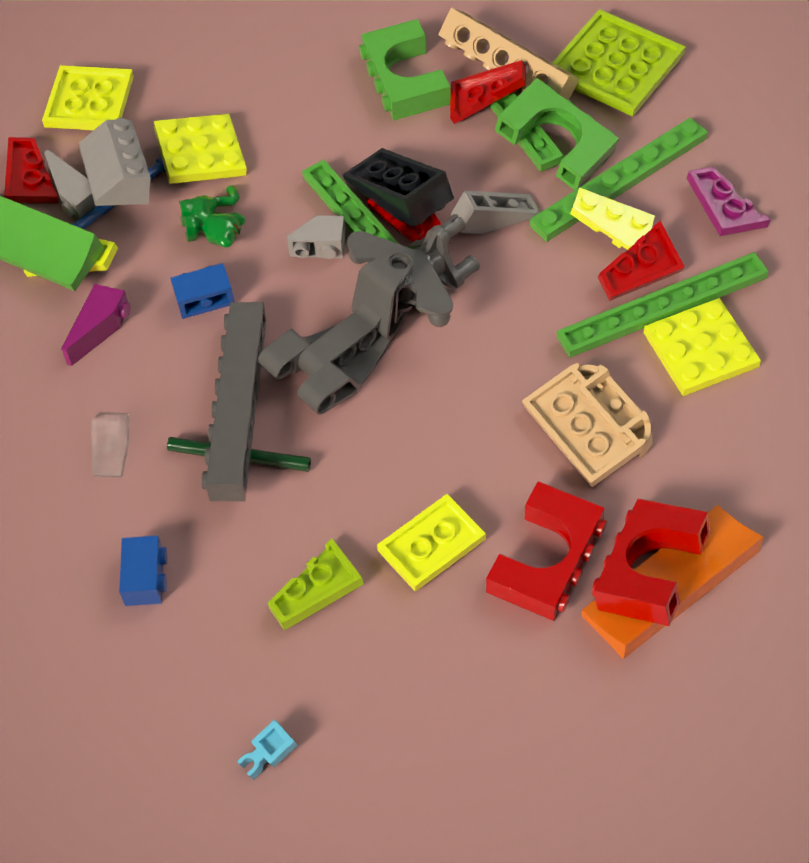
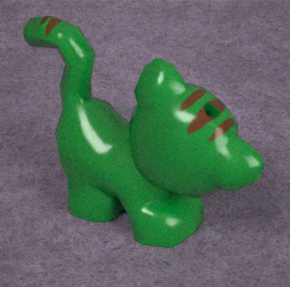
[179,185,246,247]

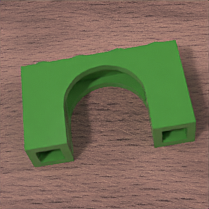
[359,19,451,121]
[495,78,619,190]

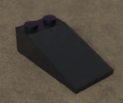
[342,148,454,227]

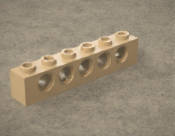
[438,7,580,100]

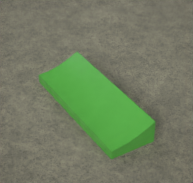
[0,196,105,291]

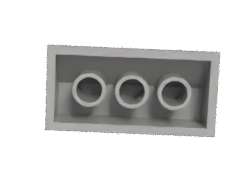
[79,118,151,206]

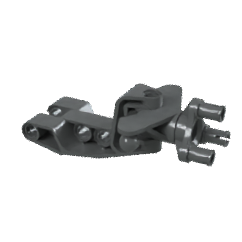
[258,214,480,415]

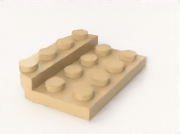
[522,363,653,487]

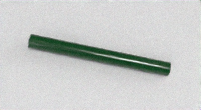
[167,437,311,472]

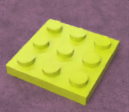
[42,65,134,130]
[154,114,247,184]
[643,298,761,396]

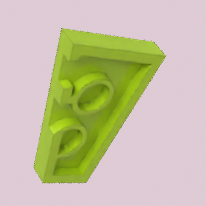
[267,538,364,631]

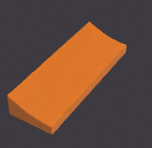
[581,505,764,659]

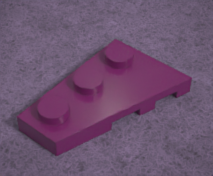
[686,167,771,236]

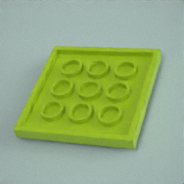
[547,9,686,117]

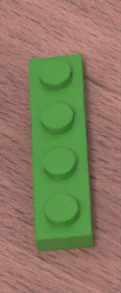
[489,92,564,172]

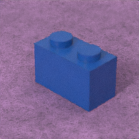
[170,263,235,319]
[119,535,168,606]

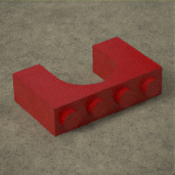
[486,481,607,621]
[592,499,711,626]

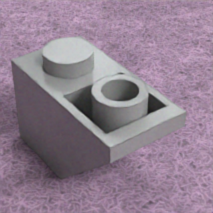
[287,215,346,259]

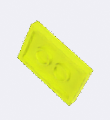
[377,494,486,592]

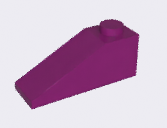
[61,284,131,366]

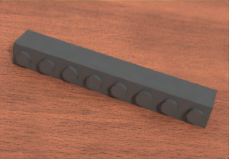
[202,302,267,501]

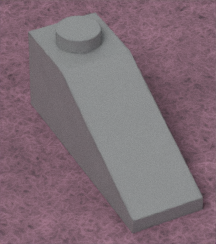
[44,149,97,220]
[451,191,540,234]

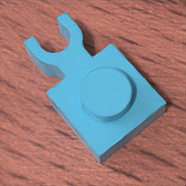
[237,719,298,780]

